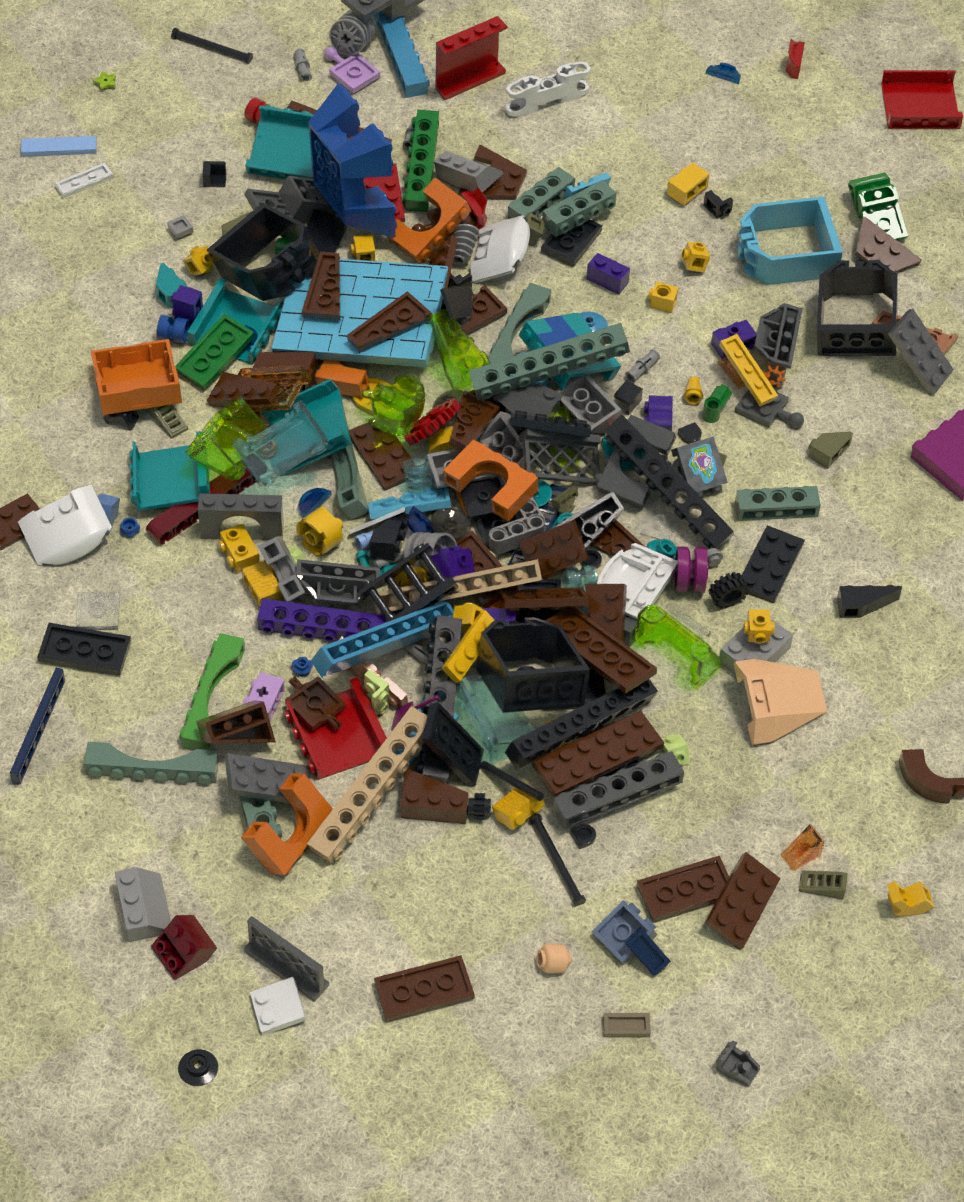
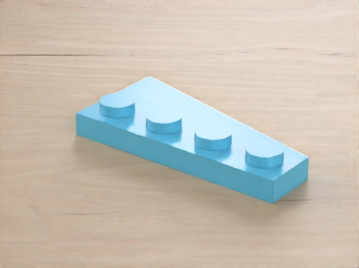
[368,486,451,519]

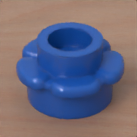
[120,517,140,537]
[292,657,313,676]

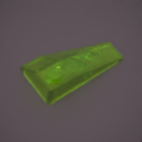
[429,309,491,393]

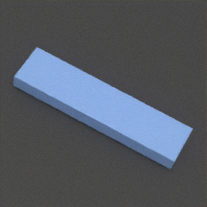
[21,136,96,157]

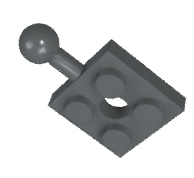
[735,390,804,428]

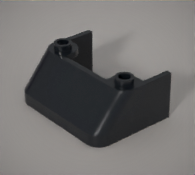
[436,286,474,334]

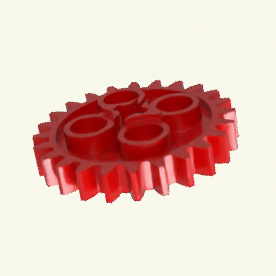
[404,398,461,446]

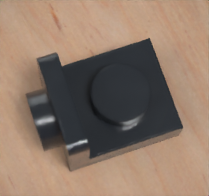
[703,190,733,219]
[103,410,139,430]

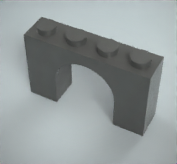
[596,414,676,509]
[198,493,284,540]

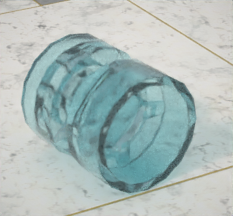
[403,457,433,494]
[564,565,598,592]

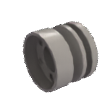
[329,10,375,56]
[404,532,457,576]

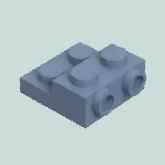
[592,900,658,964]

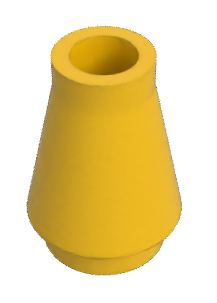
[684,377,703,405]

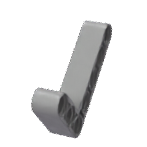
[489,455,546,554]

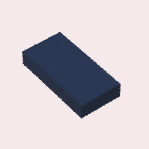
[624,927,671,976]

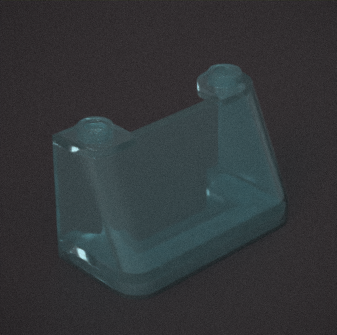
[232,400,328,487]
[455,676,536,764]

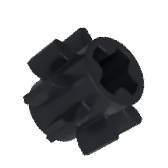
[468,793,491,820]

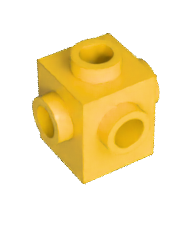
[681,242,710,272]
[182,245,214,276]
[743,609,775,644]

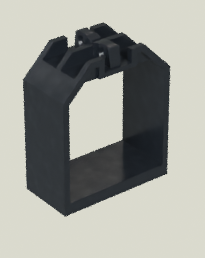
[207,203,319,301]
[817,260,898,356]
[476,617,590,713]

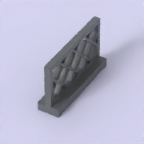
[519,428,601,484]
[244,916,329,1002]

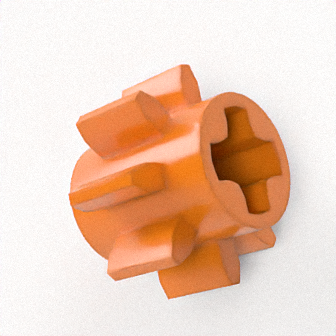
[763,365,786,388]

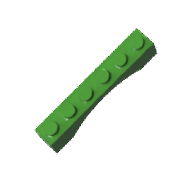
[179,633,245,750]

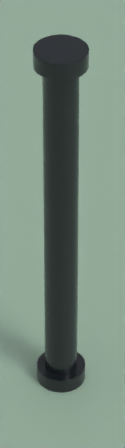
[171,27,253,64]
[529,814,586,907]

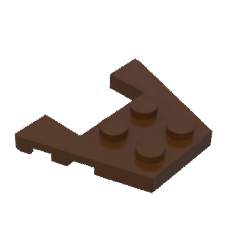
[458,145,527,200]

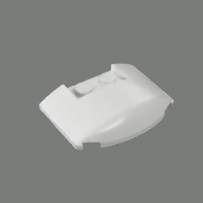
[471,215,530,284]
[18,485,112,566]
[597,543,678,621]

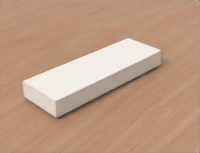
[55,162,114,199]

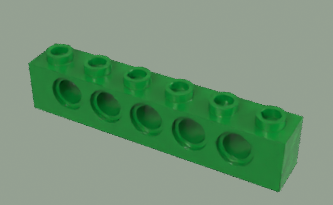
[403,109,439,212]

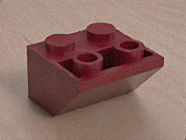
[151,915,217,980]

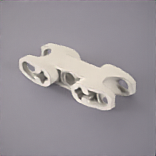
[505,62,591,117]

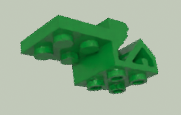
[848,173,908,241]

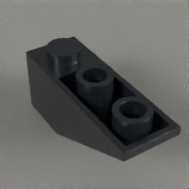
[370,509,409,561]
[837,585,902,618]

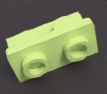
[364,669,390,716]

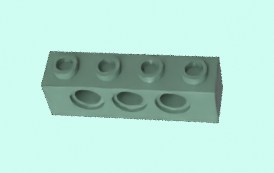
[508,167,575,219]
[542,180,616,238]
[735,486,821,521]
[239,796,282,837]

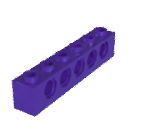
[257,598,386,642]

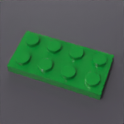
[175,314,255,390]

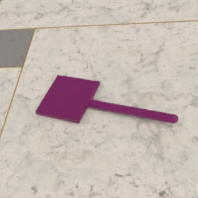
[391,695,439,731]

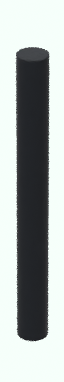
[480,761,544,801]

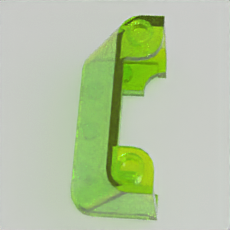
[185,396,272,481]
[635,604,721,690]

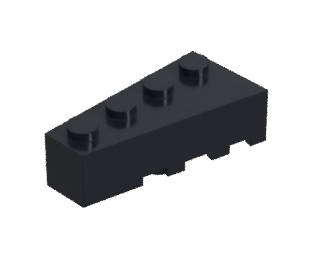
[551,491,624,573]

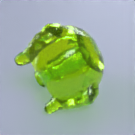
[361,374,426,436]

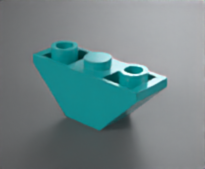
[156,262,188,308]

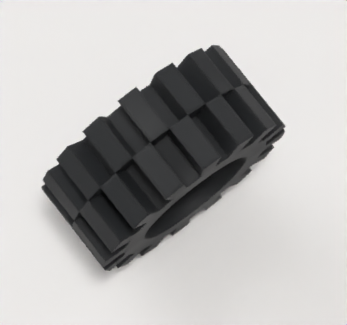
[708,572,749,609]

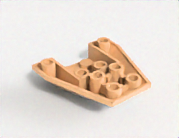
[733,659,827,745]

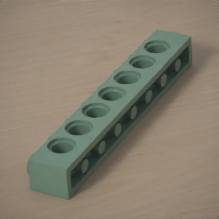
[469,323,630,400]

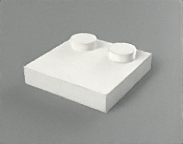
[250,977,307,1035]

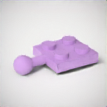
[324,46,381,94]

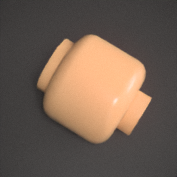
[536,944,572,974]

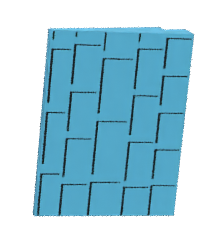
[271,259,448,368]

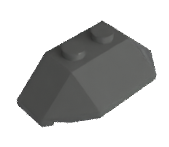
[754,303,803,369]
[296,559,380,606]

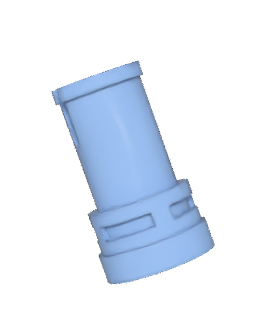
[354,530,373,551]

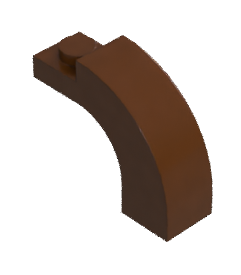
[899,749,964,803]

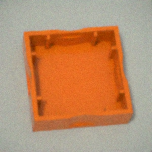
[91,339,182,415]

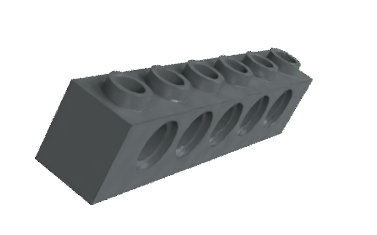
[553,751,684,830]

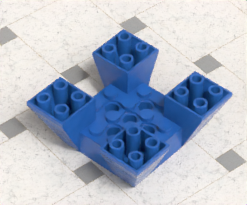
[308,83,397,238]

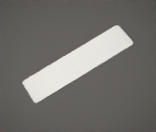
[349,507,405,534]

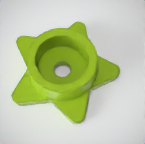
[93,71,116,90]

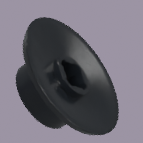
[178,1049,218,1086]

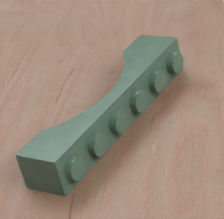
[483,283,551,366]
[332,438,369,520]
[84,742,219,785]

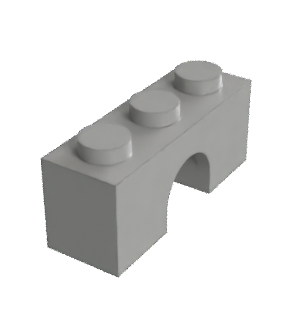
[258,536,308,602]

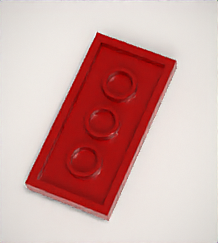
[363,163,405,222]

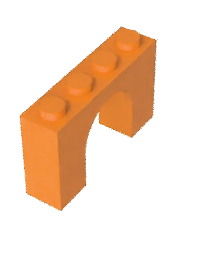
[387,178,472,264]
[315,360,369,398]
[443,439,538,521]
[241,773,333,875]

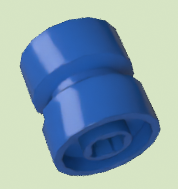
[157,315,190,344]

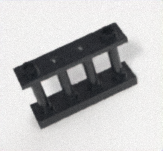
[359,543,459,623]

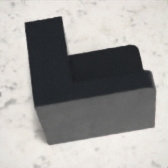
[202,161,227,187]
[447,274,472,288]
[614,380,643,415]

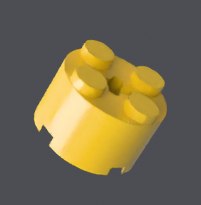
[296,506,343,556]

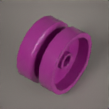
[674,546,708,593]

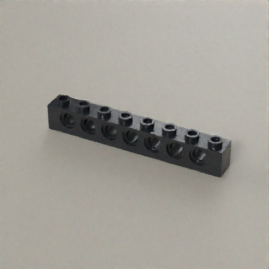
[604,415,734,549]
[415,615,462,783]
[505,679,658,770]

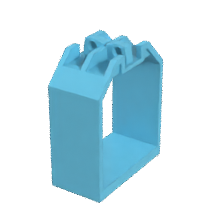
[737,196,843,285]

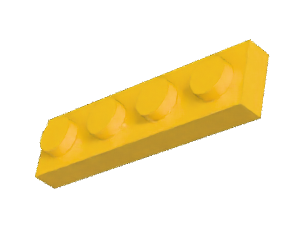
[719,334,778,407]
[441,610,494,683]

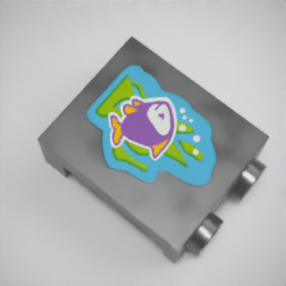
[671,436,728,496]

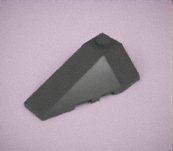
[490,380,562,419]

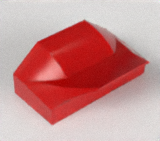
[785,39,805,79]
[461,188,488,229]

